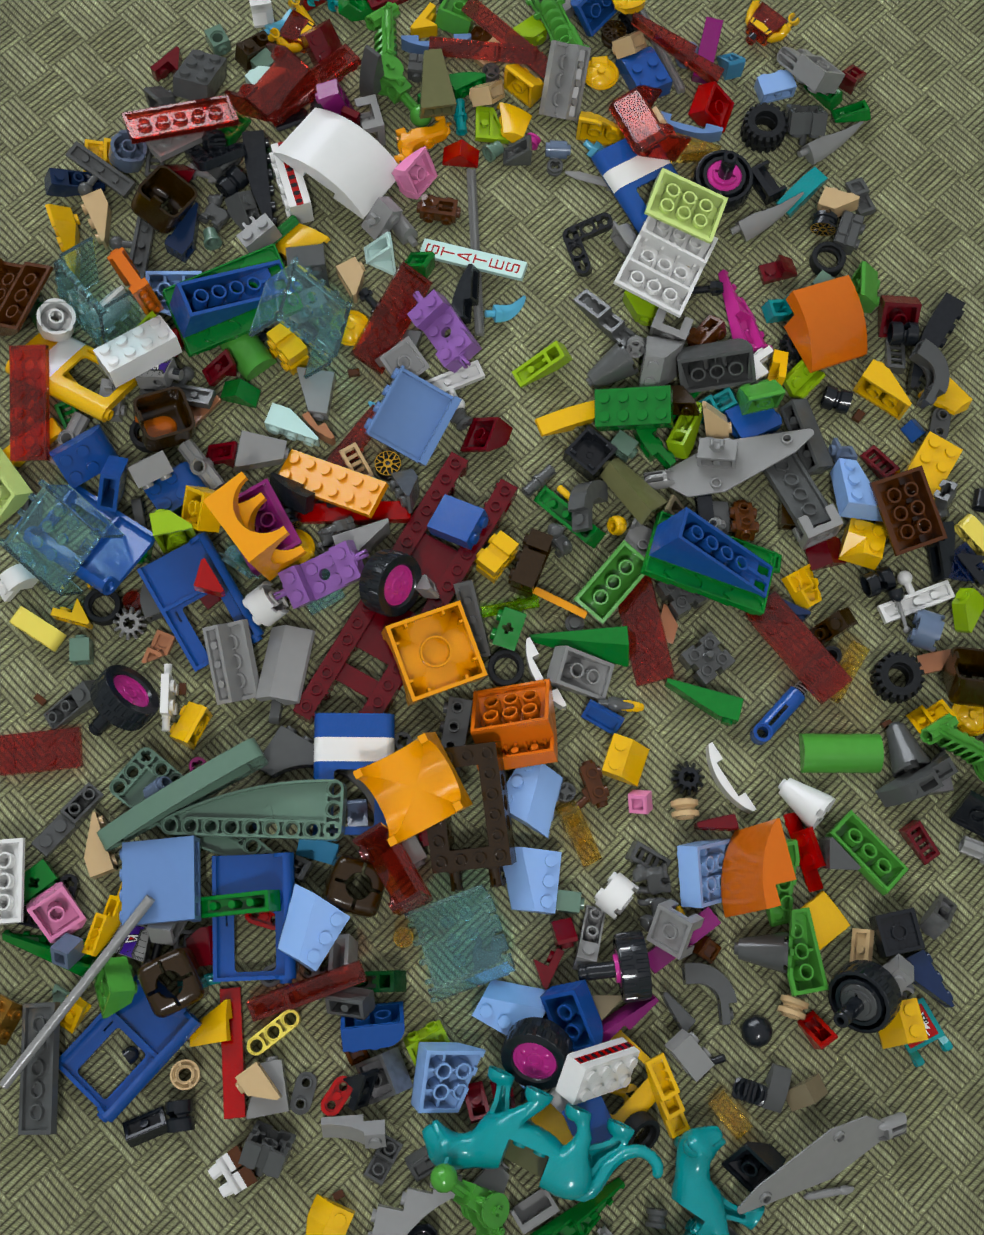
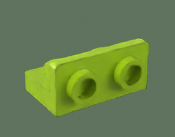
[783,359,826,399]
[403,1020,450,1067]

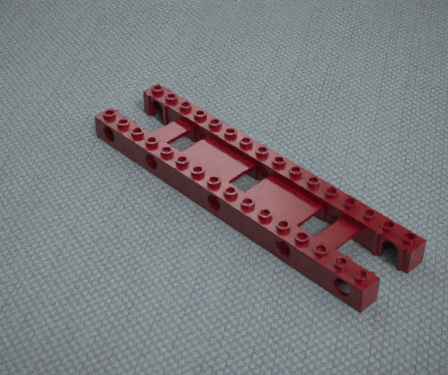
[292,452,518,725]

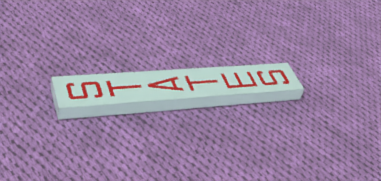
[420,238,528,281]

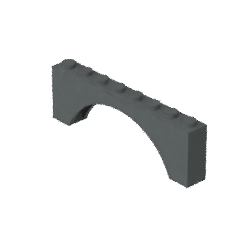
[260,725,396,849]

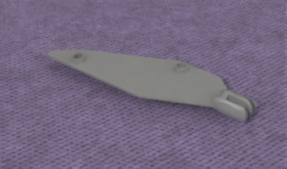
[644,428,814,497]
[737,1112,907,1214]

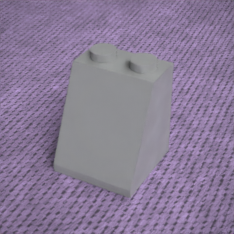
[639,336,684,387]

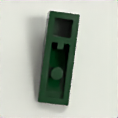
[341,970,406,993]

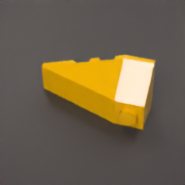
[576,111,634,146]
[45,204,81,285]
[305,1194,356,1235]

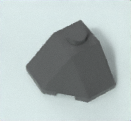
[143,86,177,116]

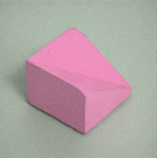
[628,789,653,814]

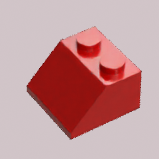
[688,81,735,133]

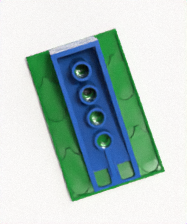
[162,243,303,358]
[640,507,778,616]

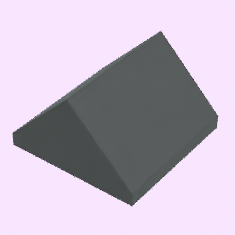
[819,837,861,870]

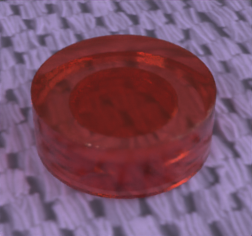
[123,591,141,611]

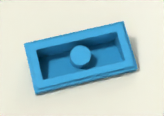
[296,840,340,865]

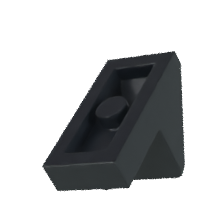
[955,553,984,588]
[343,1068,379,1111]

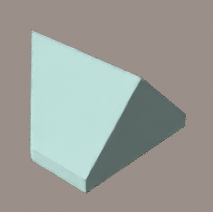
[364,232,397,277]

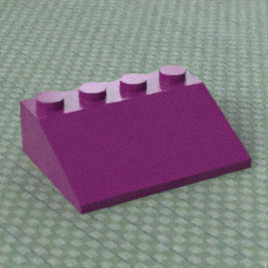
[238,478,302,576]

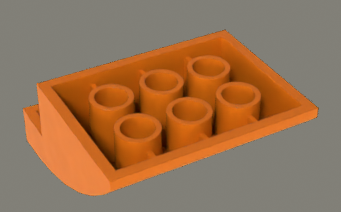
[784,275,867,373]
[470,678,558,771]
[721,818,797,918]

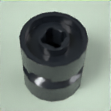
[214,165,249,198]
[887,321,919,346]
[820,385,853,415]
[860,566,896,598]
[165,1098,195,1133]

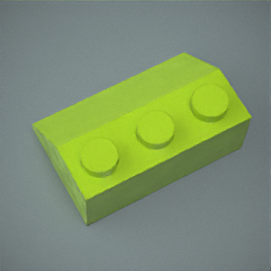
[149,509,197,553]

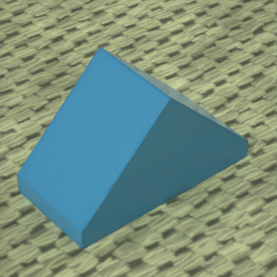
[717,52,746,80]

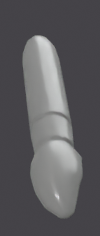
[803,1185,854,1200]

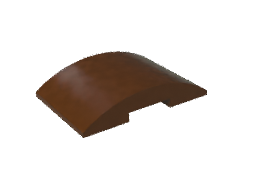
[0,258,54,336]

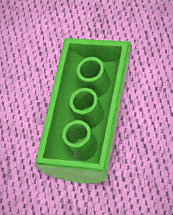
[219,331,277,382]
[573,540,645,624]
[799,733,884,773]
[825,810,909,896]

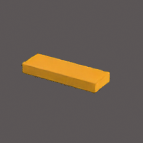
[533,587,588,619]

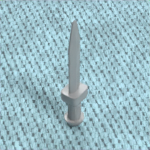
[565,171,611,192]

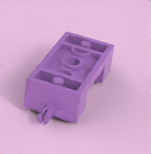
[407,289,482,373]
[273,540,369,609]

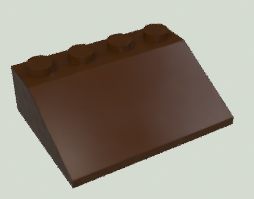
[869,465,948,556]

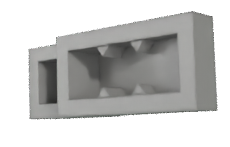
[321,1114,386,1149]

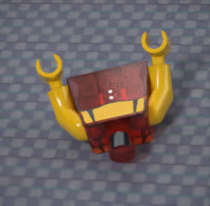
[268,0,316,53]
[745,0,800,46]

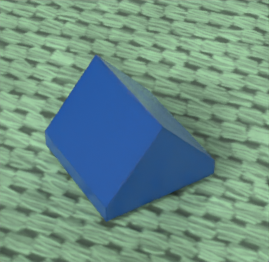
[900,419,926,444]

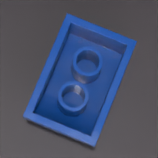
[570,0,618,37]
[615,46,673,106]
[49,424,119,489]
[142,461,206,516]
[540,979,603,1052]
[340,1001,405,1053]

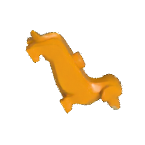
[393,116,452,164]

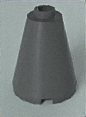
[585,341,639,389]
[886,722,931,778]
[734,931,789,973]

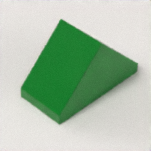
[402,252,435,280]
[220,378,261,408]

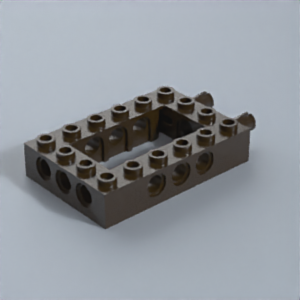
[427,741,517,892]

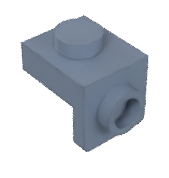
[828,438,858,463]
[347,799,368,827]

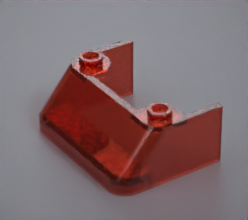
[224,42,312,122]
[609,85,691,161]
[352,822,433,916]

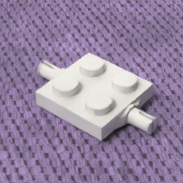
[160,664,179,732]

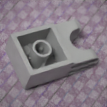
[777,47,846,95]

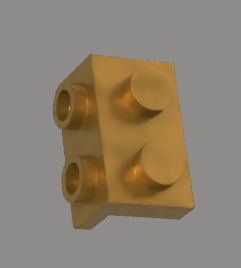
[0,994,23,1045]

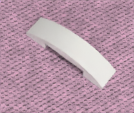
[525,637,567,711]
[706,742,756,814]

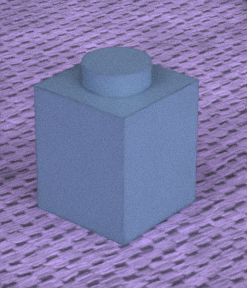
[50,932,85,970]

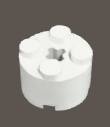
[36,298,76,342]
[242,581,289,626]
[595,872,639,920]

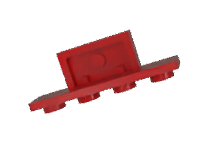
[783,812,826,892]

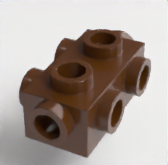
[417,194,461,225]
[686,314,726,346]
[729,500,759,541]
[575,760,610,809]

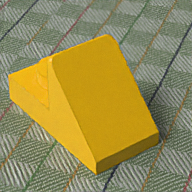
[410,2,438,39]
[50,598,93,629]
[60,994,91,1034]

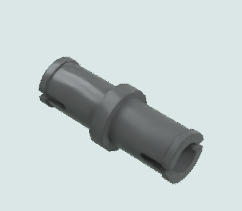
[521,464,556,498]

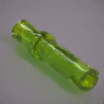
[481,596,540,618]

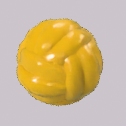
[607,515,627,536]

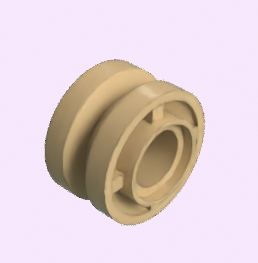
[670,798,700,820]
[777,994,809,1021]
[170,1059,200,1091]

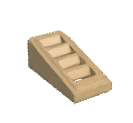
[339,442,374,477]

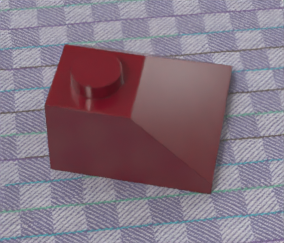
[460,417,513,453]

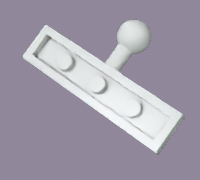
[426,360,485,411]
[876,570,955,625]

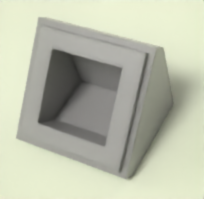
[415,574,439,599]

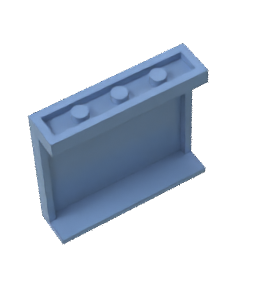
[363,365,462,466]
[119,835,201,926]

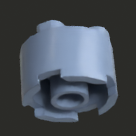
[108,129,147,173]
[907,609,945,652]

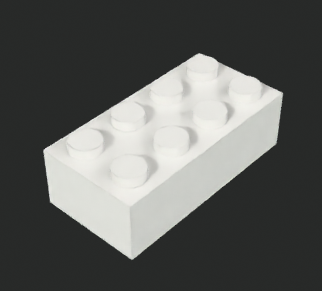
[93,315,182,388]

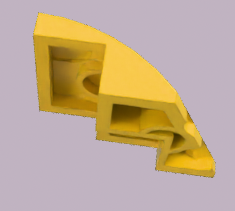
[275,223,330,261]

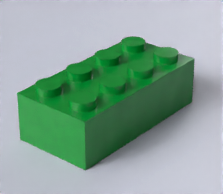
[595,385,673,431]

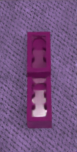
[691,17,724,84]
[648,906,721,974]
[602,994,659,1043]

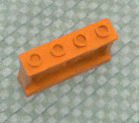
[107,247,164,316]

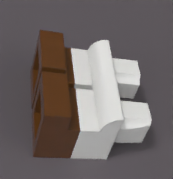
[208,1143,260,1198]

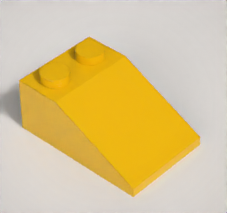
[853,359,912,420]

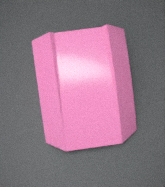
[391,146,438,200]
[26,881,87,943]

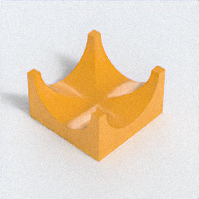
[203,471,307,581]
[381,600,488,706]
[353,732,473,847]

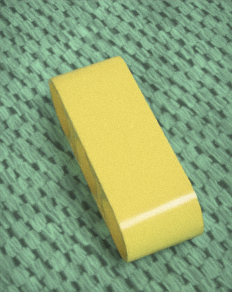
[954,514,984,563]
[9,606,67,652]
[247,1009,301,1056]

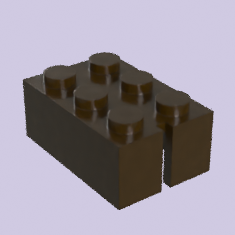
[508,528,554,599]

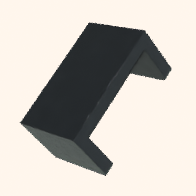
[751,160,787,206]

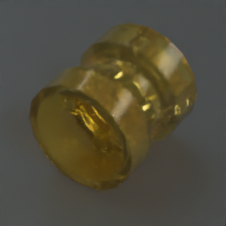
[393,927,414,949]

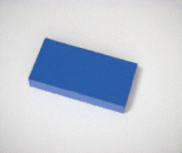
[581,699,625,735]

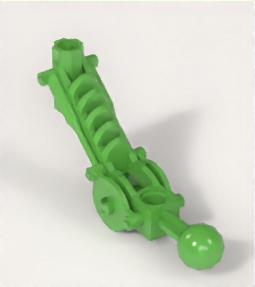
[525,0,589,47]
[365,2,432,127]
[920,713,984,782]
[430,1163,510,1235]

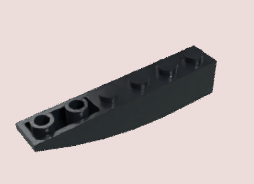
[242,130,278,227]
[905,292,966,396]

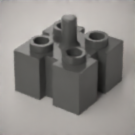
[785,104,828,146]
[655,582,709,621]
[678,631,735,688]
[238,1120,297,1179]

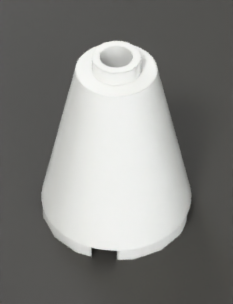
[778,778,836,829]

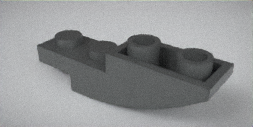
[875,754,959,807]
[31,782,104,858]

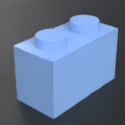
[754,70,797,105]

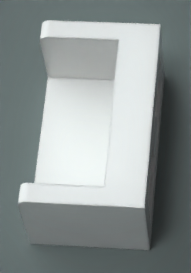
[249,0,275,28]

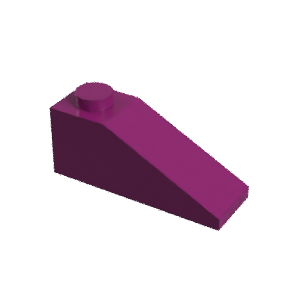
[315,78,355,115]

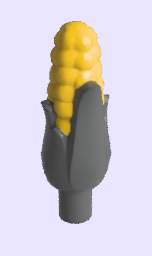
[597,696,644,713]

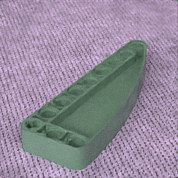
[97,738,269,851]
[109,747,274,856]
[161,779,347,841]

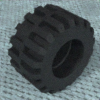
[740,102,788,153]
[870,651,925,704]

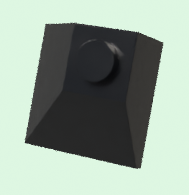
[721,1141,786,1193]

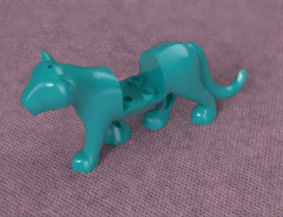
[422,1065,663,1202]
[671,1126,765,1235]

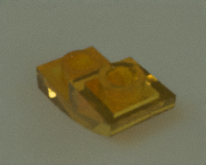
[708,1090,753,1140]

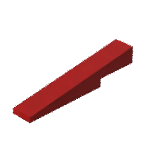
[298,501,411,525]
[220,987,247,1119]

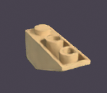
[81,188,112,250]
[84,812,119,879]

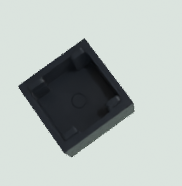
[563,425,618,481]
[869,908,925,958]

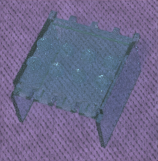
[54,236,141,346]
[249,257,352,379]
[0,479,125,596]
[404,884,516,1003]

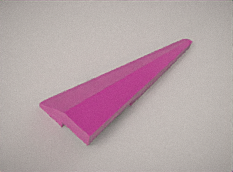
[718,269,773,353]

